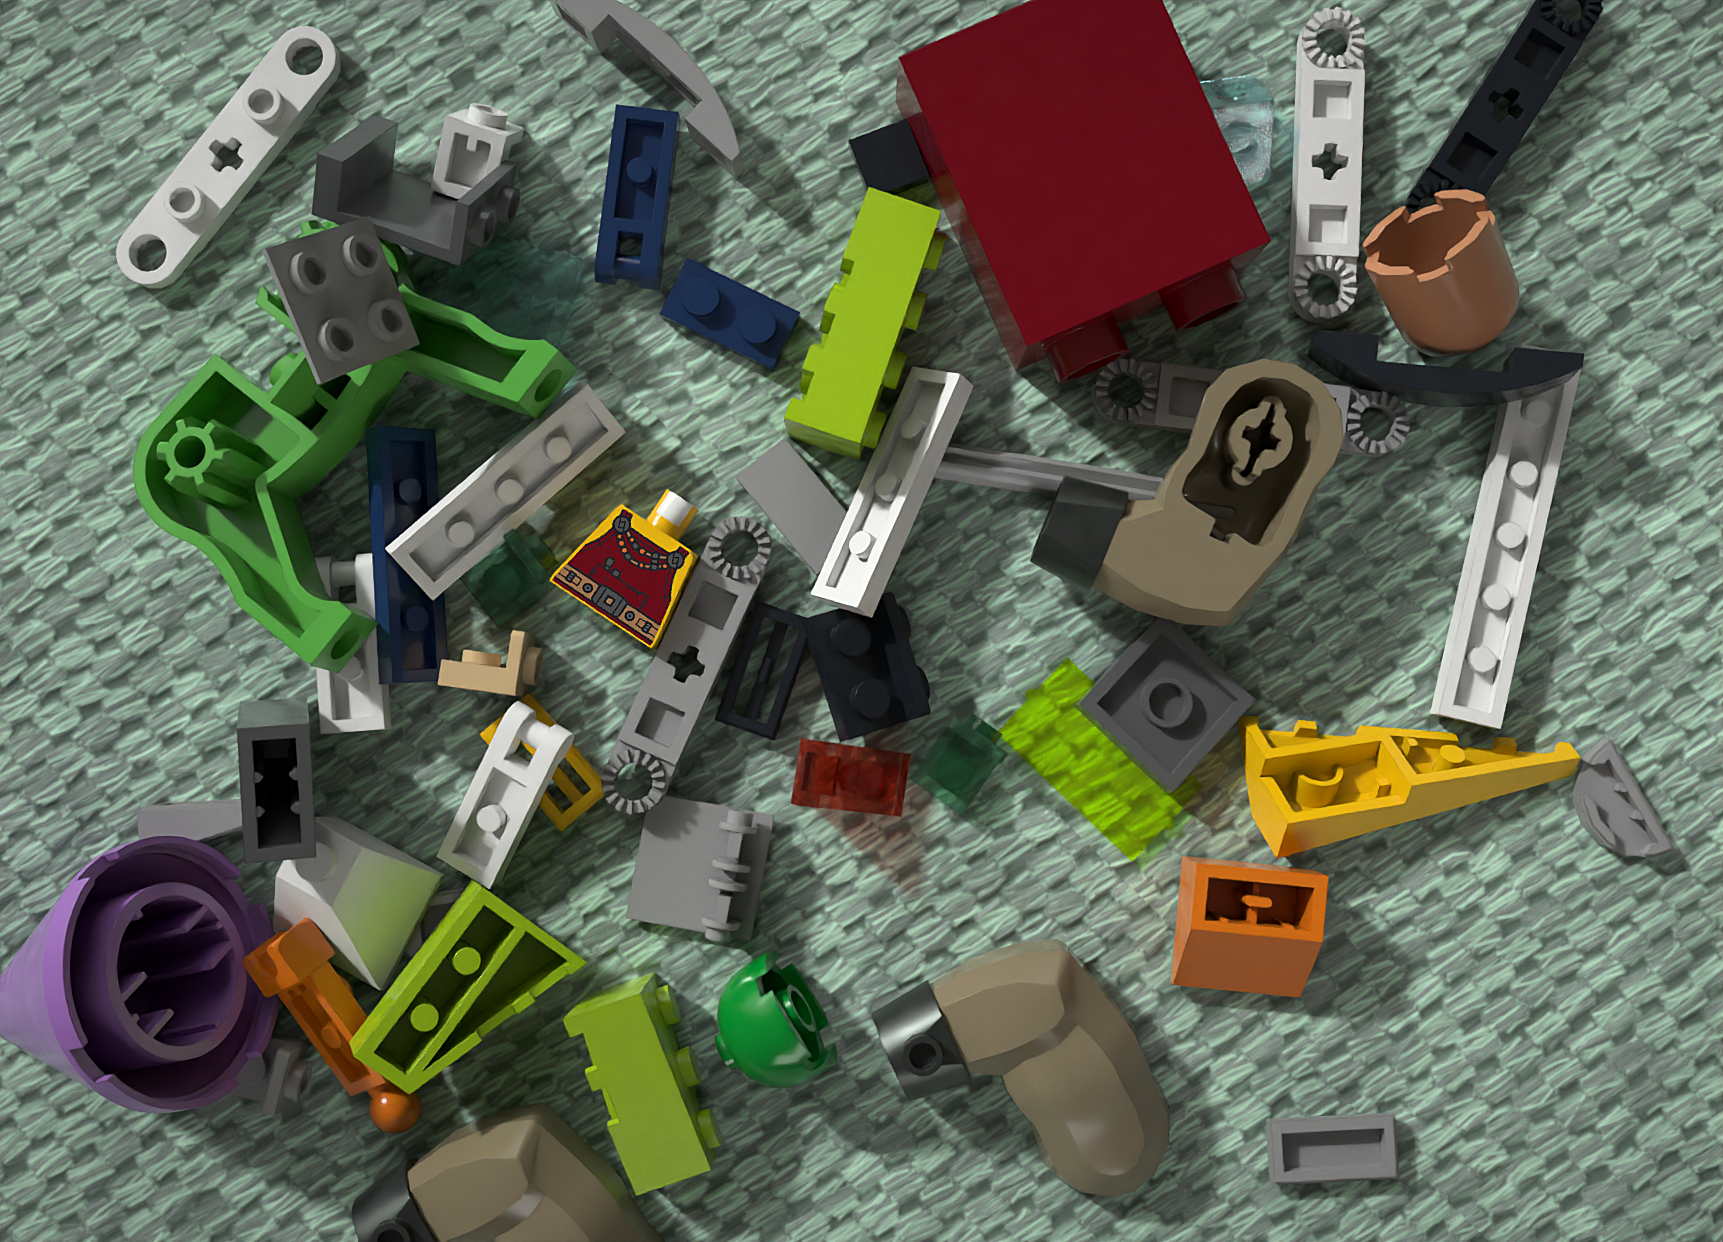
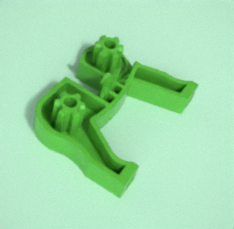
[133,220,578,674]

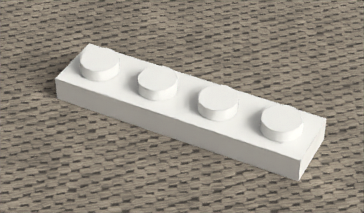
[811,366,974,617]
[385,381,626,600]

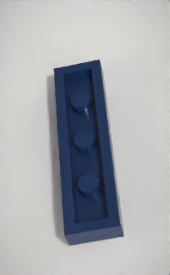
[365,425,448,685]

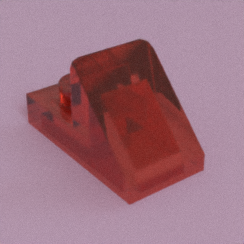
[791,738,911,817]

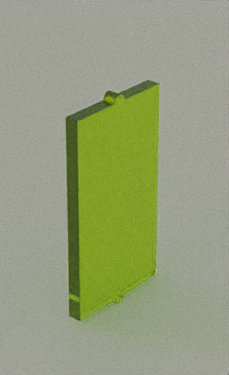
[996,657,1203,862]

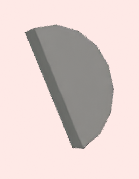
[1573,739,1676,858]

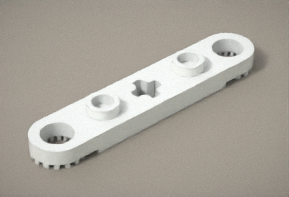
[1288,7,1366,323]
[116,26,342,289]

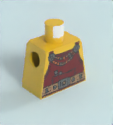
[549,489,700,650]

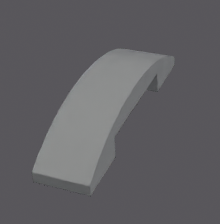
[549,0,744,179]

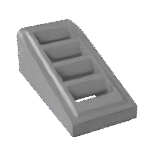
[138,799,243,843]

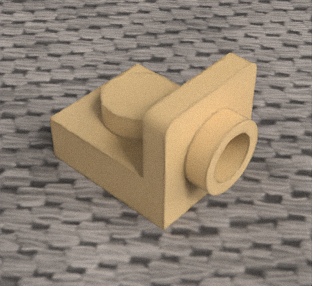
[438,630,543,697]

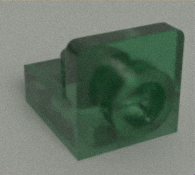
[459,528,559,628]
[909,713,1008,815]

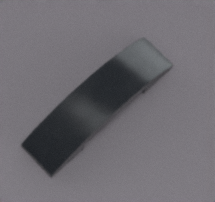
[1308,330,1584,407]

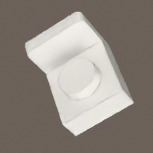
[430,103,524,199]

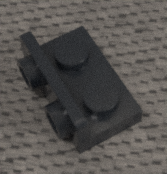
[802,591,931,742]

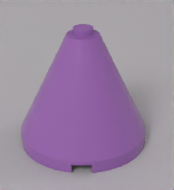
[0,836,280,1114]

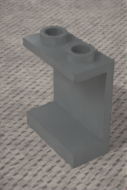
[311,115,520,266]

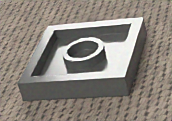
[1074,616,1256,793]

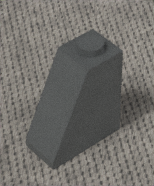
[237,698,317,864]

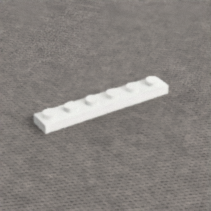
[1430,343,1581,729]

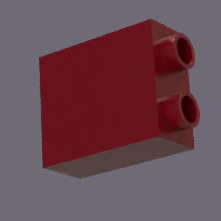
[896,0,1271,383]

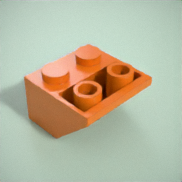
[1171,856,1329,998]

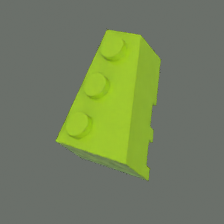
[349,880,588,1095]
[562,972,722,1196]

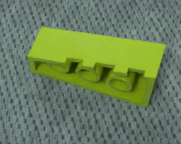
[784,187,948,461]

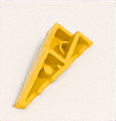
[1238,716,1581,859]

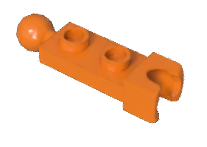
[242,918,421,1134]

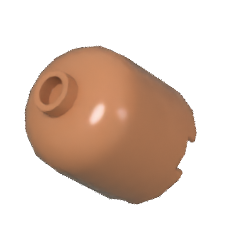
[1363,189,1520,357]

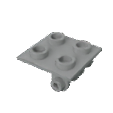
[262,216,420,385]
[626,795,774,942]

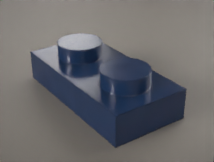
[659,258,801,372]

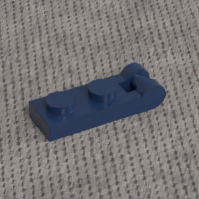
[594,104,681,290]

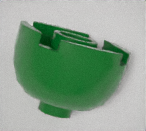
[715,950,837,1088]

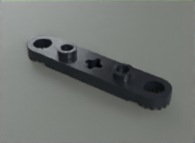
[1400,0,1604,215]

